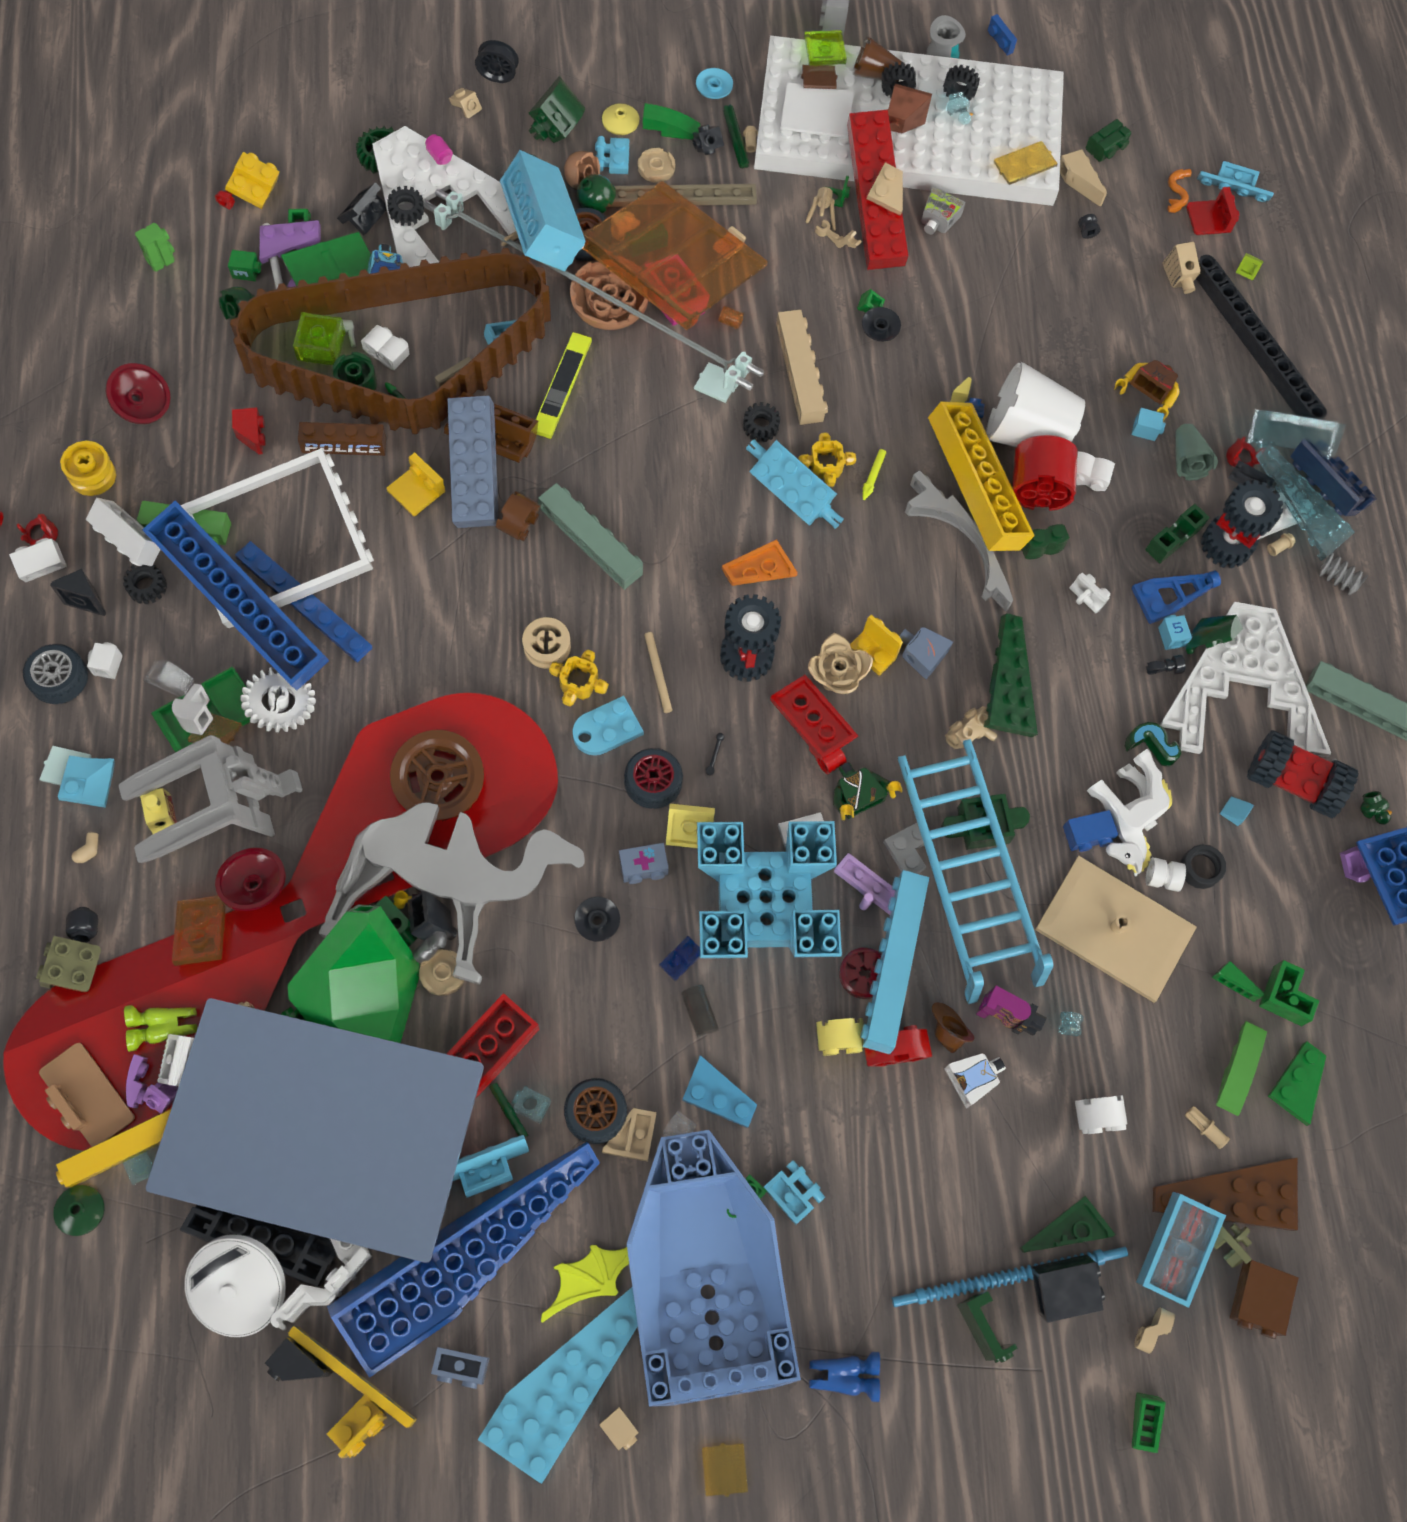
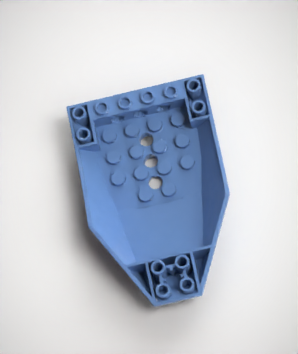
[627,1130,801,1407]

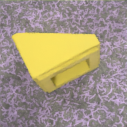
[950,377,972,403]

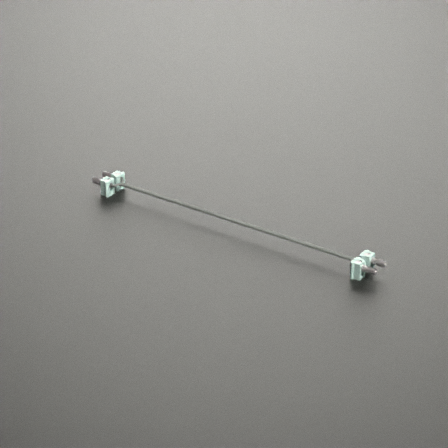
[424,189,764,392]

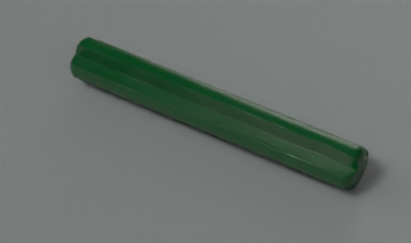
[723,104,749,169]

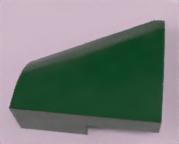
[1186,614,1243,654]

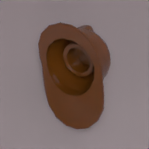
[931,1002,975,1053]

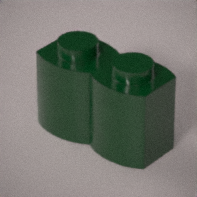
[1021,524,1070,560]

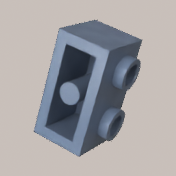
[431,1347,490,1389]

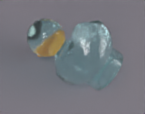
[946,92,973,125]

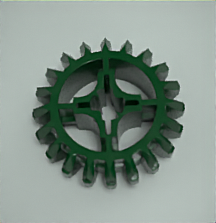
[356,126,397,174]

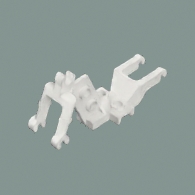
[271,1239,372,1330]

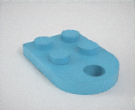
[573,696,644,755]

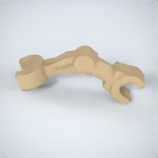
[815,220,862,248]

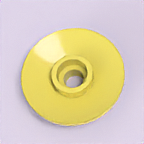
[602,104,640,135]

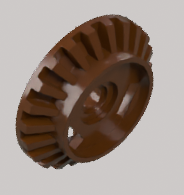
[390,730,484,821]

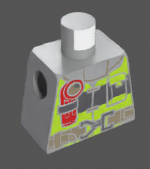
[921,187,966,235]

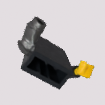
[393,891,458,963]

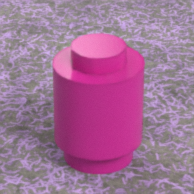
[425,134,453,165]

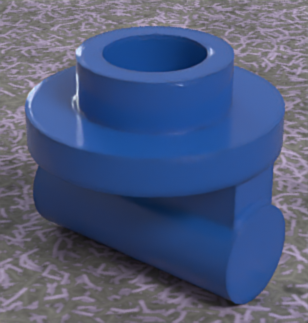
[965,398,985,418]

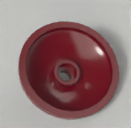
[105,363,171,424]
[215,848,286,911]

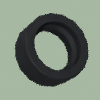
[1180,844,1226,889]

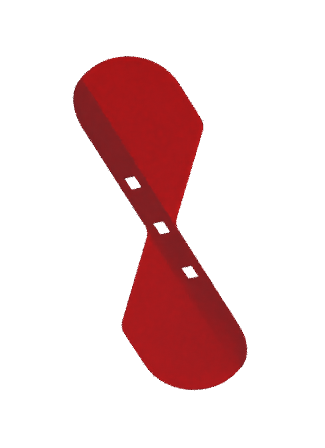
[3,693,558,1151]

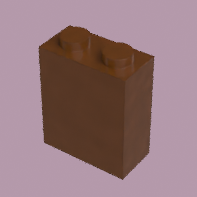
[1230,1260,1299,1339]

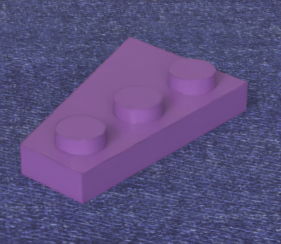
[259,220,321,264]

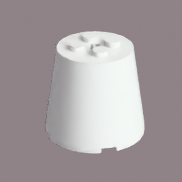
[986,362,1085,447]

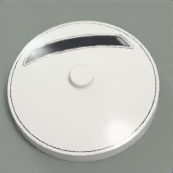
[185,1235,286,1337]

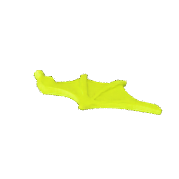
[541,1245,629,1323]

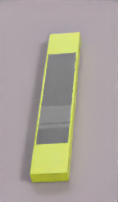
[536,332,592,439]

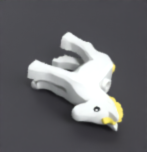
[1087,749,1172,877]

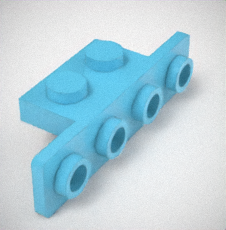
[1197,161,1274,202]
[453,1135,529,1198]

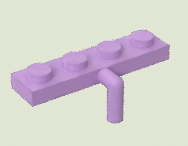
[834,853,895,915]

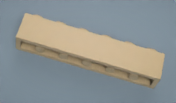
[776,310,828,425]

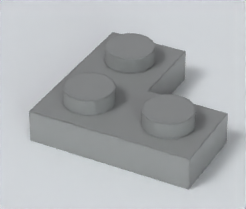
[883,823,933,874]

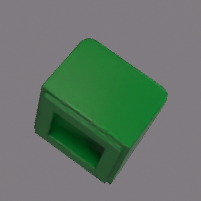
[857,289,885,312]

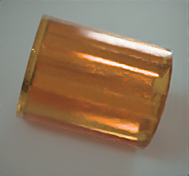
[718,306,744,330]

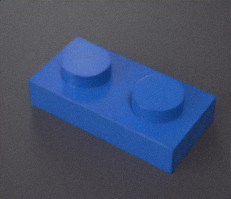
[988,14,1017,56]

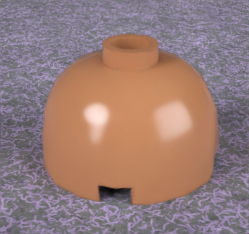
[564,151,600,190]

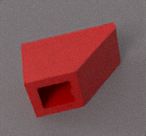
[232,407,266,454]

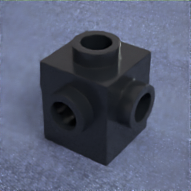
[692,124,724,155]

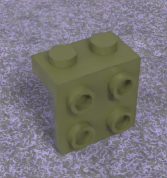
[36,936,101,992]

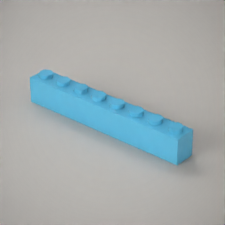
[861,870,929,1054]

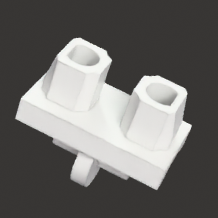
[1069,572,1110,613]

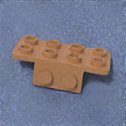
[39,1043,135,1147]

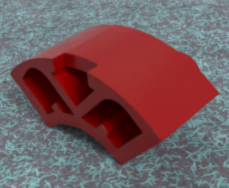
[864,1025,932,1067]

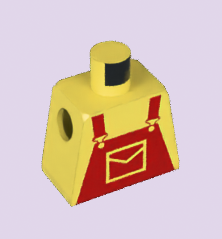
[140,788,177,834]

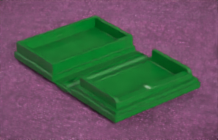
[281,232,371,286]
[151,666,251,753]

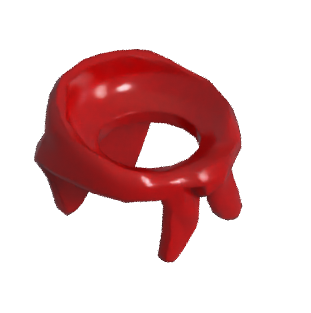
[1226,436,1264,468]
[17,514,58,546]

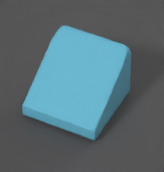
[1219,797,1254,826]

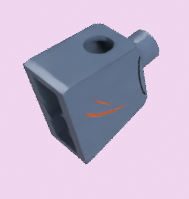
[900,627,953,680]

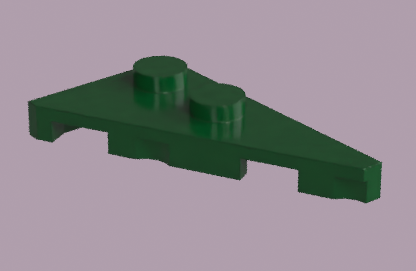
[1020,1196,1116,1253]

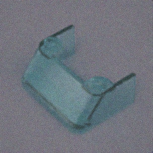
[1247,410,1346,460]

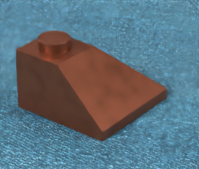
[888,84,932,134]

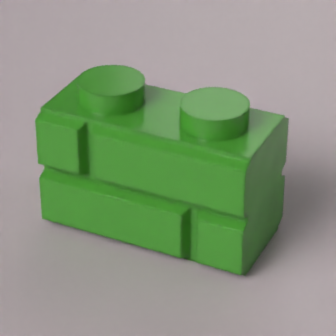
[135,223,175,272]

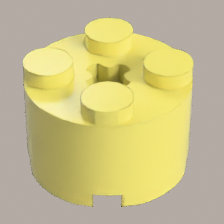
[816,1018,864,1056]

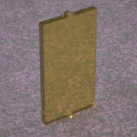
[993,141,1058,185]

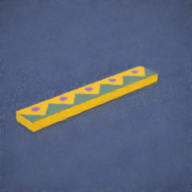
[288,1326,417,1428]

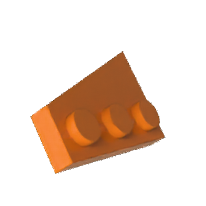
[722,539,798,586]

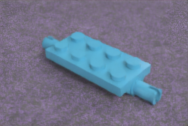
[746,440,844,529]

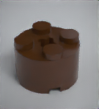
[496,491,541,542]

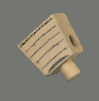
[1163,242,1200,294]

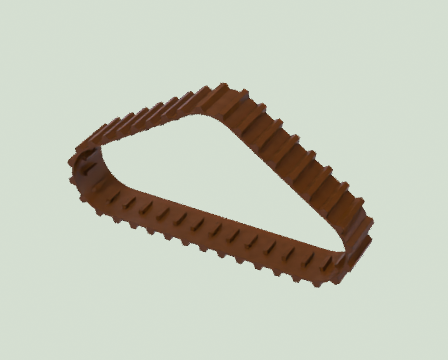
[230,248,551,434]

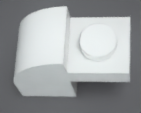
[172,684,213,735]

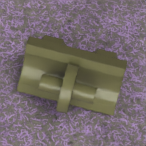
[1214,1223,1252,1268]

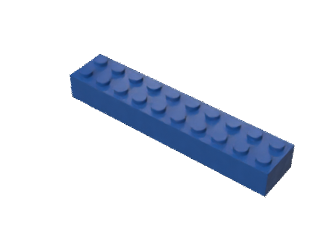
[142,500,330,690]

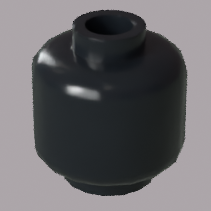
[65,907,99,943]

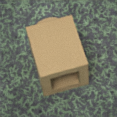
[599,1407,639,1450]

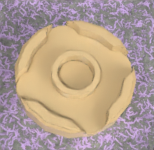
[638,148,675,183]
[419,949,464,996]

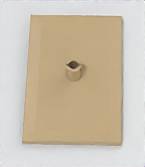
[1035,856,1197,1003]

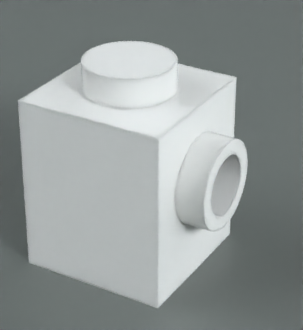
[87,642,123,679]

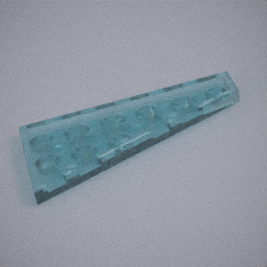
[1256,444,1355,561]

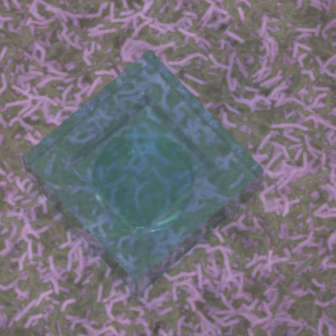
[122,1150,153,1185]

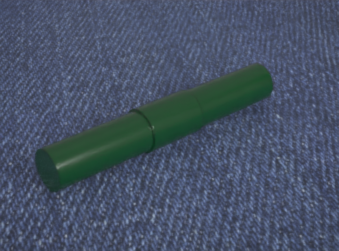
[489,1082,529,1138]

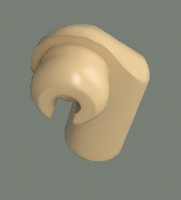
[72,833,99,863]

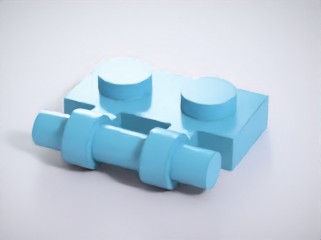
[595,136,629,174]
[764,1160,825,1225]

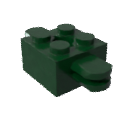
[941,794,1030,850]

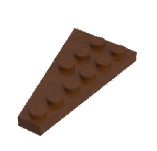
[1152,1157,1298,1231]

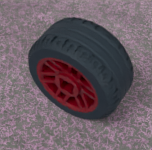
[624,748,683,809]

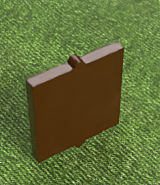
[801,64,838,89]

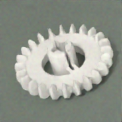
[241,667,316,732]

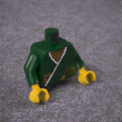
[833,762,903,821]

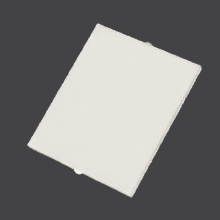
[780,82,854,139]

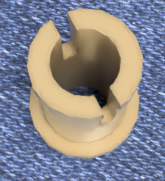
[743,126,758,153]
[1267,533,1295,556]

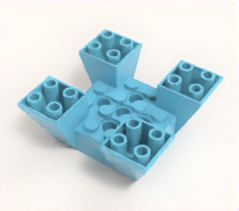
[697,821,842,958]

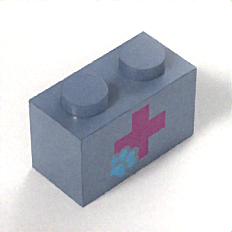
[619,843,669,884]

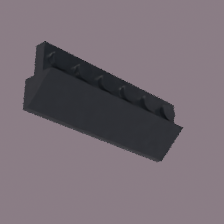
[180,1205,337,1287]

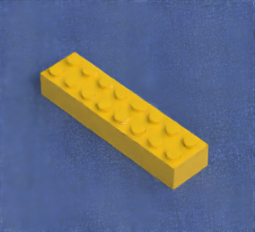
[928,402,1034,551]

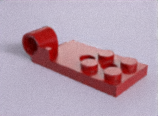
[770,675,858,775]

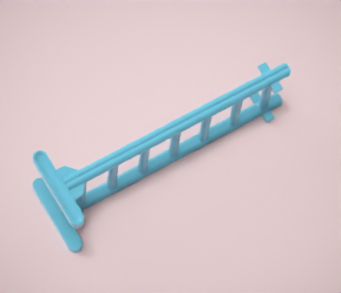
[898,739,1053,1004]

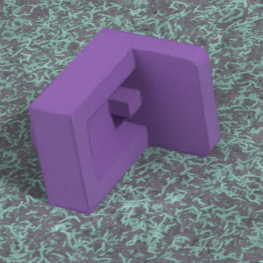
[1340,846,1371,882]
[143,1083,178,1114]

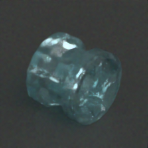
[1058,1012,1084,1036]

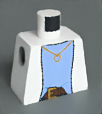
[944,1053,1006,1109]

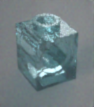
[512,1086,551,1124]

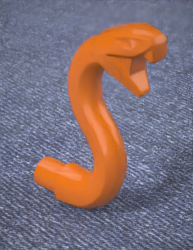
[1167,169,1191,213]

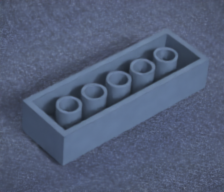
[448,396,499,528]

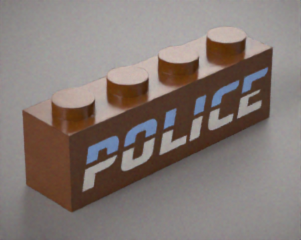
[298,422,387,456]

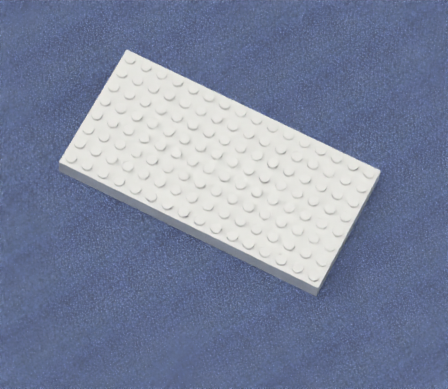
[754,36,1064,206]

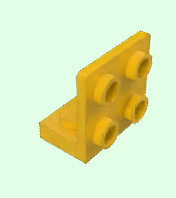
[387,453,445,516]
[850,615,903,676]
[327,1395,387,1459]

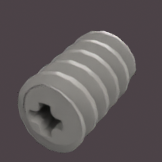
[1319,552,1368,596]

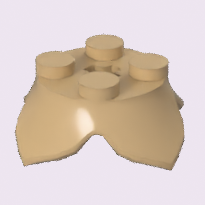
[808,633,873,694]

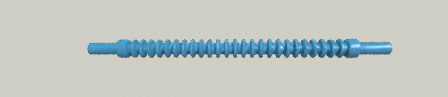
[891,1247,1128,1307]

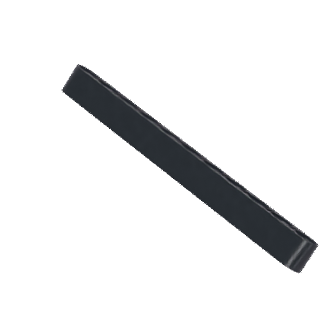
[1196,254,1327,430]

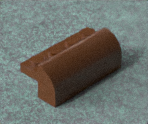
[444,392,538,463]

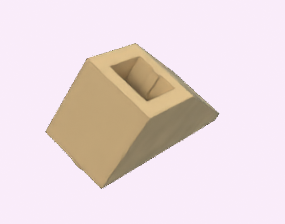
[1060,150,1107,206]

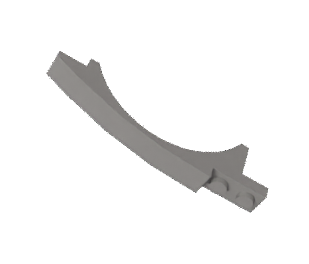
[905,470,1013,612]

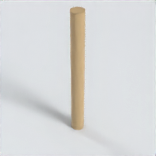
[644,632,672,713]

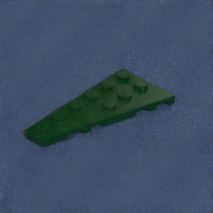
[984,613,1038,737]

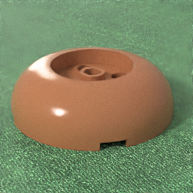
[570,258,650,330]

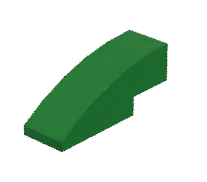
[643,103,700,140]

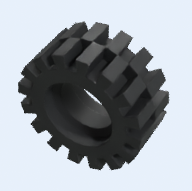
[882,62,916,98]
[943,65,980,102]
[387,186,424,226]
[743,402,781,442]
[123,564,167,605]

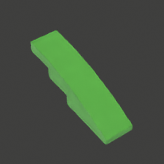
[1216,1021,1267,1116]

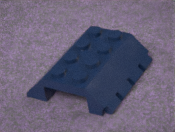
[1290,439,1377,516]

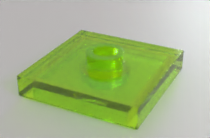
[804,30,847,66]

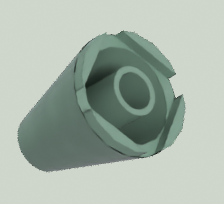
[1175,424,1218,481]

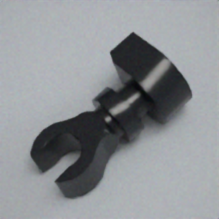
[1146,655,1186,675]

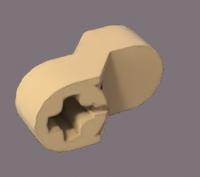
[1134,1307,1175,1354]

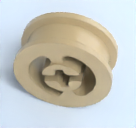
[522,617,571,669]

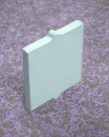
[694,362,735,403]
[39,746,91,785]

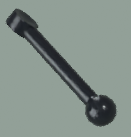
[706,733,725,776]

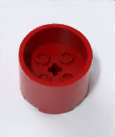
[1013,435,1078,511]

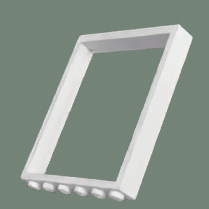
[181,448,374,628]

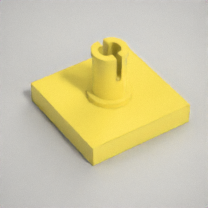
[666,804,715,848]

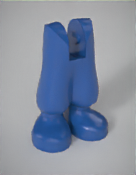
[809,1351,880,1402]

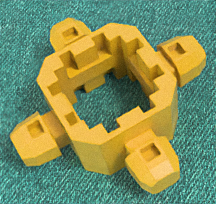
[798,433,856,487]
[549,650,609,706]

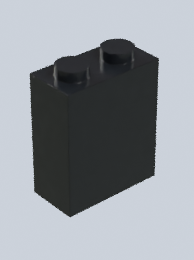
[1031,1254,1105,1323]

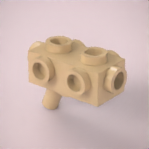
[945,706,997,749]

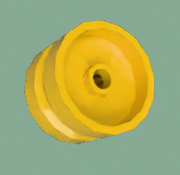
[60,441,116,496]

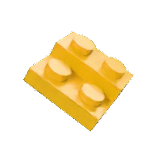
[225,152,279,209]

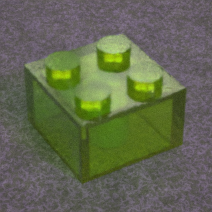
[293,312,346,365]

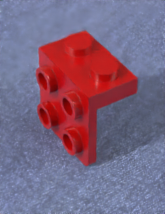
[1187,187,1239,235]

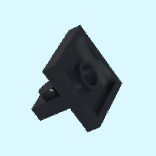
[337,182,387,235]

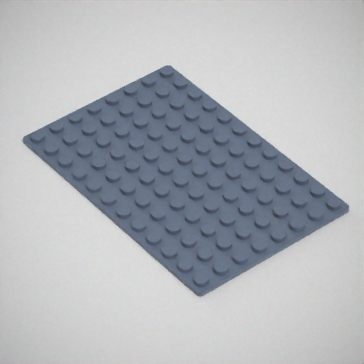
[146,998,484,1263]

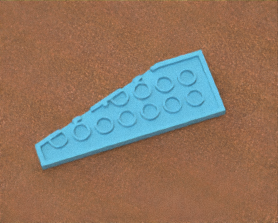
[478,1287,638,1484]

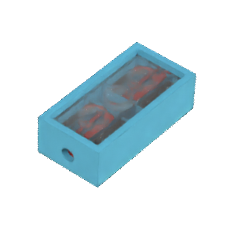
[1136,1192,1226,1308]

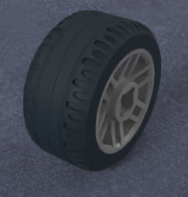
[23,644,88,704]

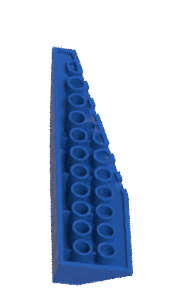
[327,1142,600,1378]

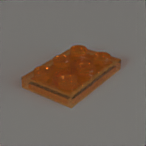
[172,895,226,966]

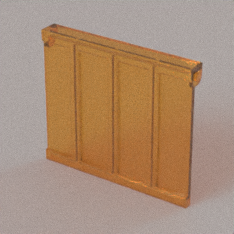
[582,181,768,330]

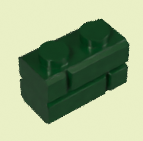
[1085,119,1131,162]

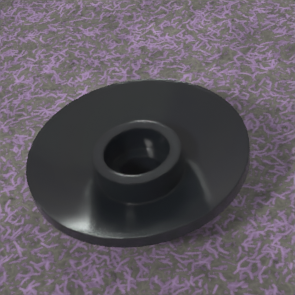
[862,307,901,342]
[574,897,620,942]

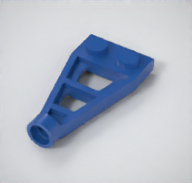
[1131,570,1221,624]

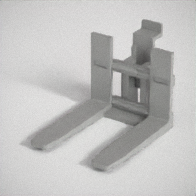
[119,735,302,863]

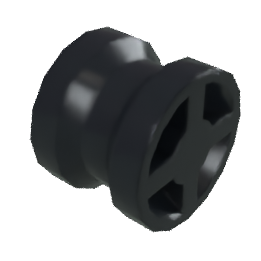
[1078,214,1101,239]

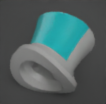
[927,15,966,59]

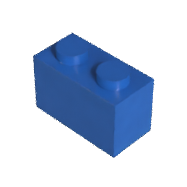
[1063,810,1119,852]

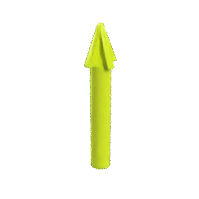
[863,449,886,500]

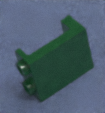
[957,1291,1018,1363]

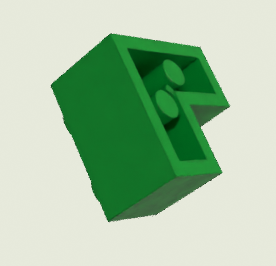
[1259,960,1320,1027]

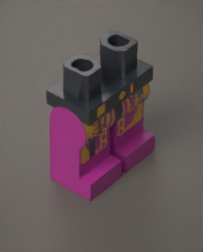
[976,986,1047,1036]

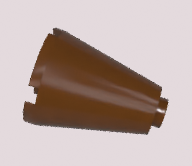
[852,37,902,82]

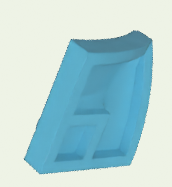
[58,756,115,808]

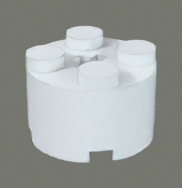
[1075,1095,1128,1134]

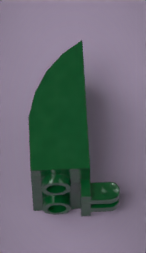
[528,76,585,143]

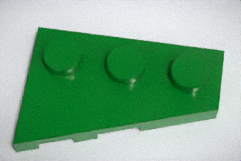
[1268,1041,1326,1126]

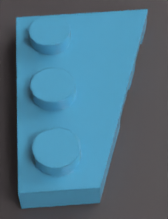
[682,1055,757,1128]

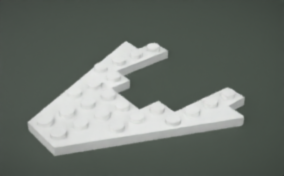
[373,126,516,267]
[1160,602,1331,758]

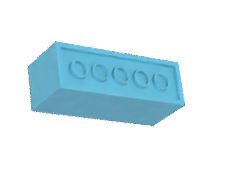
[500,150,586,272]

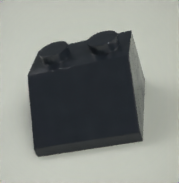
[265,1338,333,1382]

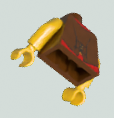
[1114,360,1179,421]

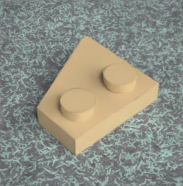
[867,163,903,215]
[602,1108,657,1162]

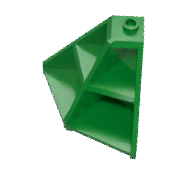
[288,905,420,1043]

